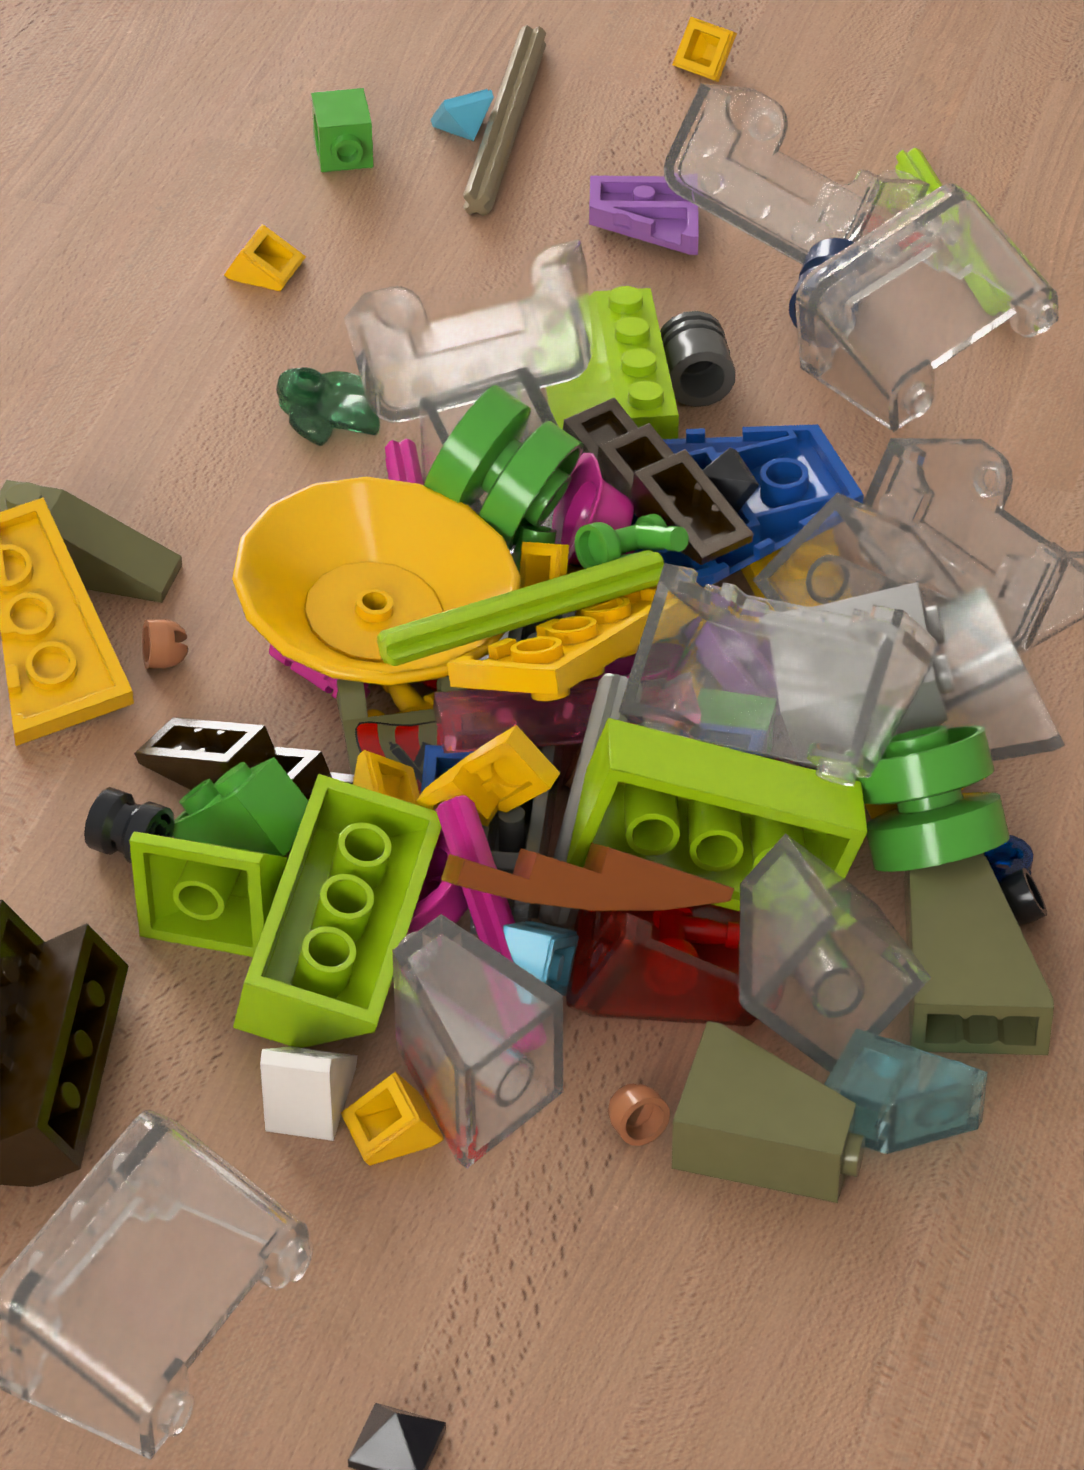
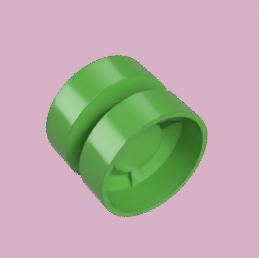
[424,385,584,550]
[849,725,1010,872]

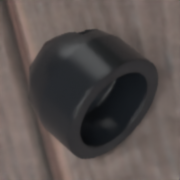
[998,867,1047,926]

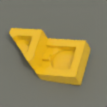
[416,725,560,826]

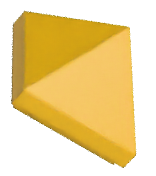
[672,17,737,82]

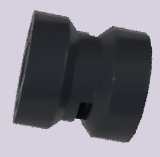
[84,787,175,863]

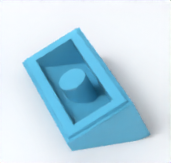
[503,921,579,1005]

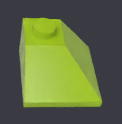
[129,831,287,957]

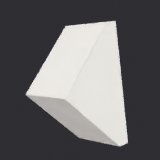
[260,1046,357,1141]

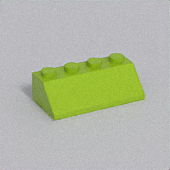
[538,286,679,439]
[567,718,867,931]
[233,774,442,1048]

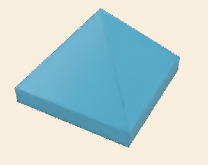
[431,89,494,141]

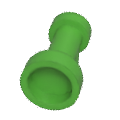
[575,514,689,569]

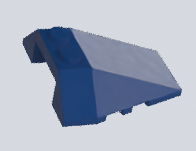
[631,424,864,594]

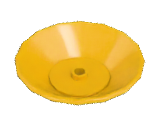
[232,476,521,686]

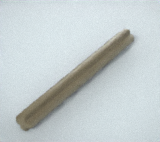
[463,25,546,216]

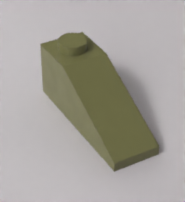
[0,480,182,603]

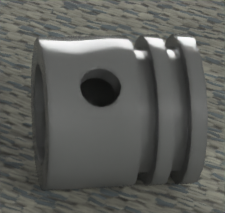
[660,311,736,407]

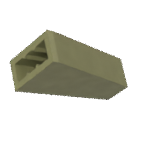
[904,853,1054,1055]

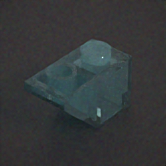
[824,1028,988,1154]

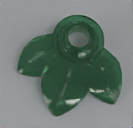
[276,367,380,446]

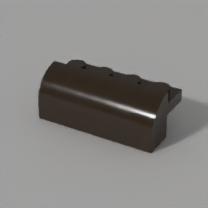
[0,899,129,1187]

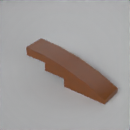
[441,843,734,911]

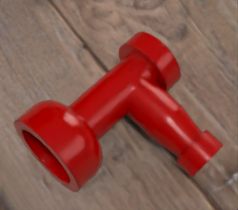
[644,906,741,991]

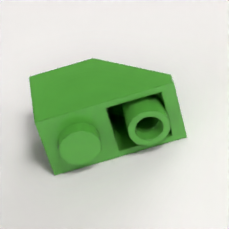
[173,757,309,857]

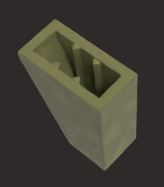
[671,1021,866,1203]

